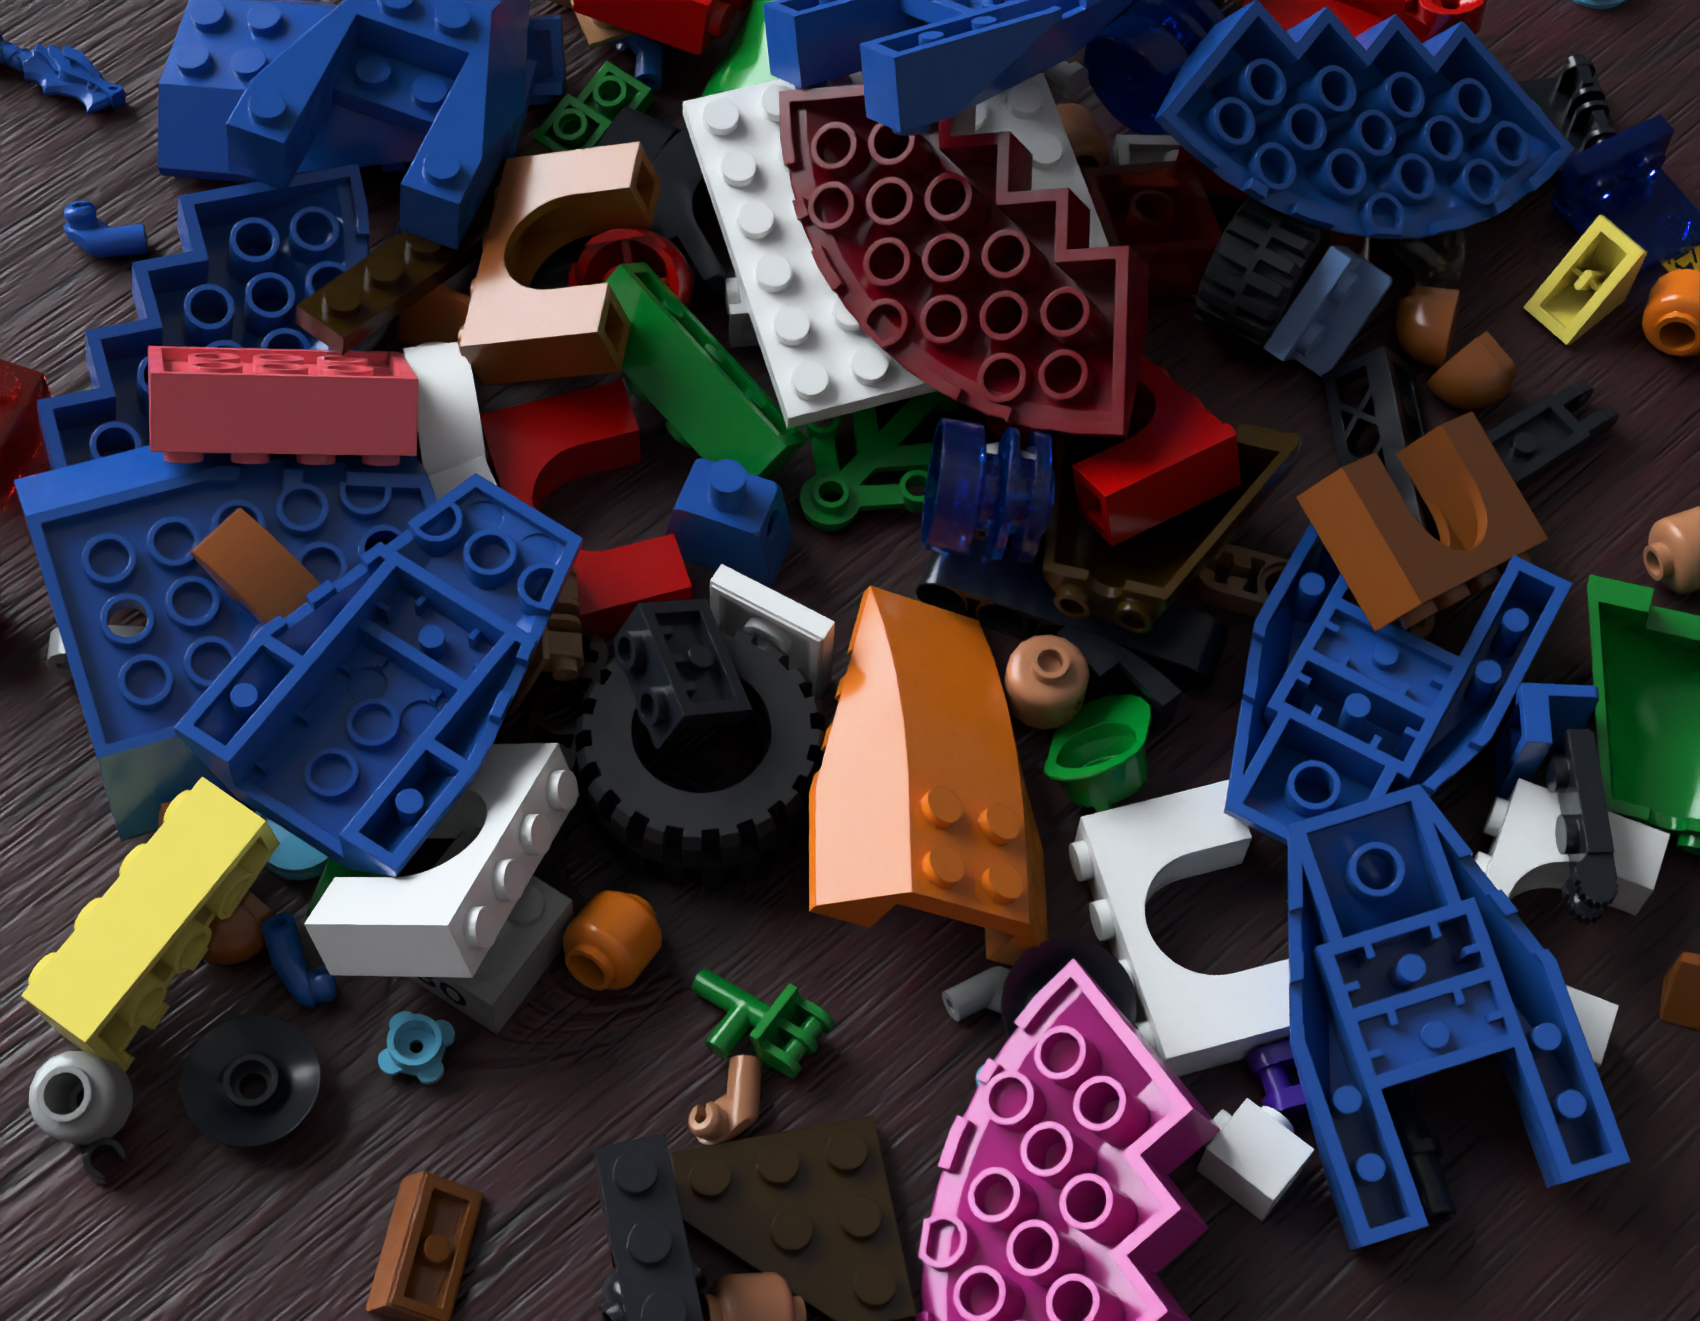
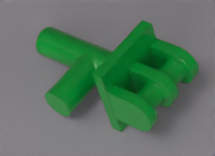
[692,969,836,1078]

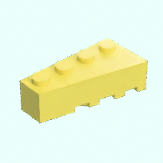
[21,776,280,1072]

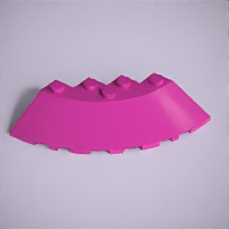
[915,958,1220,1321]

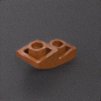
[189,508,321,626]

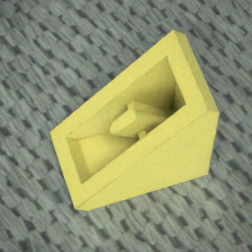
[1523,214,1648,345]

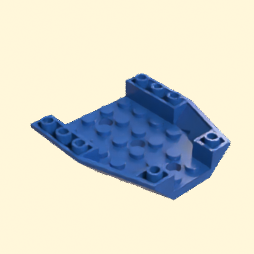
[14,445,437,842]

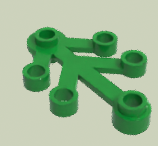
[800,391,975,532]

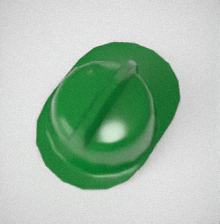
[1044,694,1152,813]

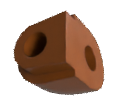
[1395,286,1460,369]
[1425,331,1517,411]
[202,890,276,966]

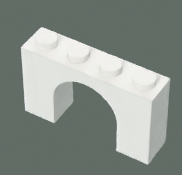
[304,743,580,978]
[1474,778,1670,1069]
[1069,780,1290,1076]

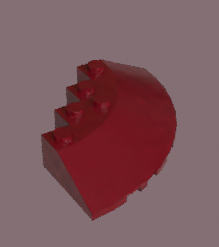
[779,84,1149,438]

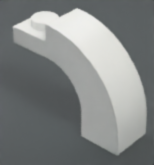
[401,342,486,476]

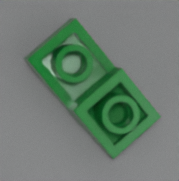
[532,61,655,152]

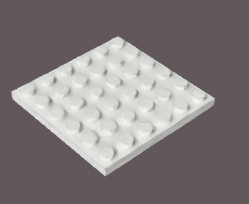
[683,71,1109,429]

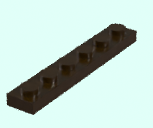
[295,140,553,355]

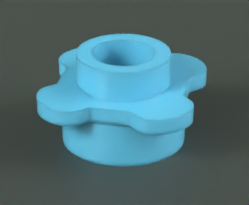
[378,1011,455,1085]

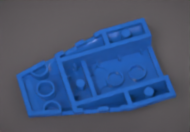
[158,0,539,183]
[174,473,583,877]

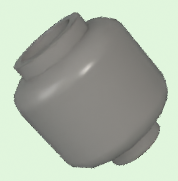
[28,1051,133,1145]

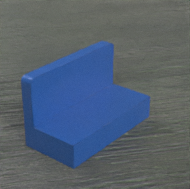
[1491,683,1599,798]

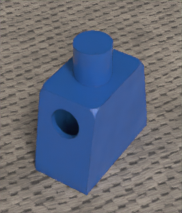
[665,458,793,589]

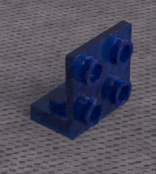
[1551,114,1700,276]

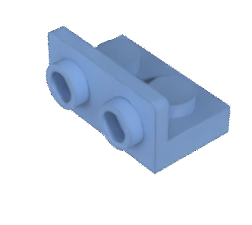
[1263,246,1393,377]

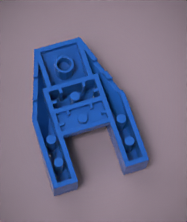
[226,0,530,250]
[763,0,1134,136]
[1224,522,1572,845]
[1287,784,1631,1250]

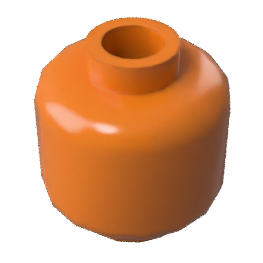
[1642,269,1700,358]
[562,890,662,991]

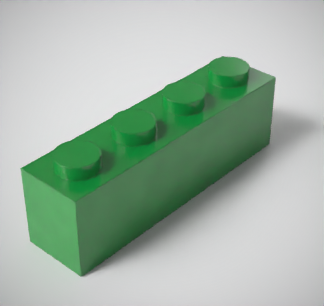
[604,262,808,480]

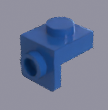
[527,15,567,105]

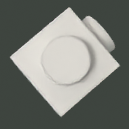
[1196,1098,1314,1222]

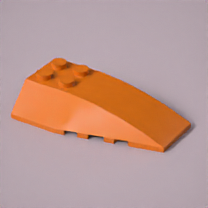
[809,586,1049,966]

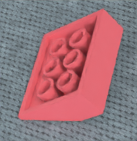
[148,346,418,466]

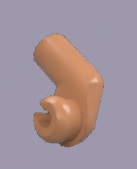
[688,1055,763,1146]

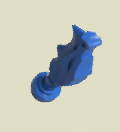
[0,29,126,115]

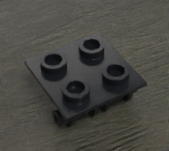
[1517,54,1627,175]

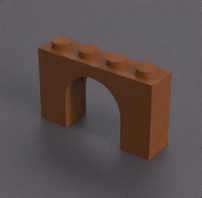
[458,141,661,386]
[1296,411,1548,632]

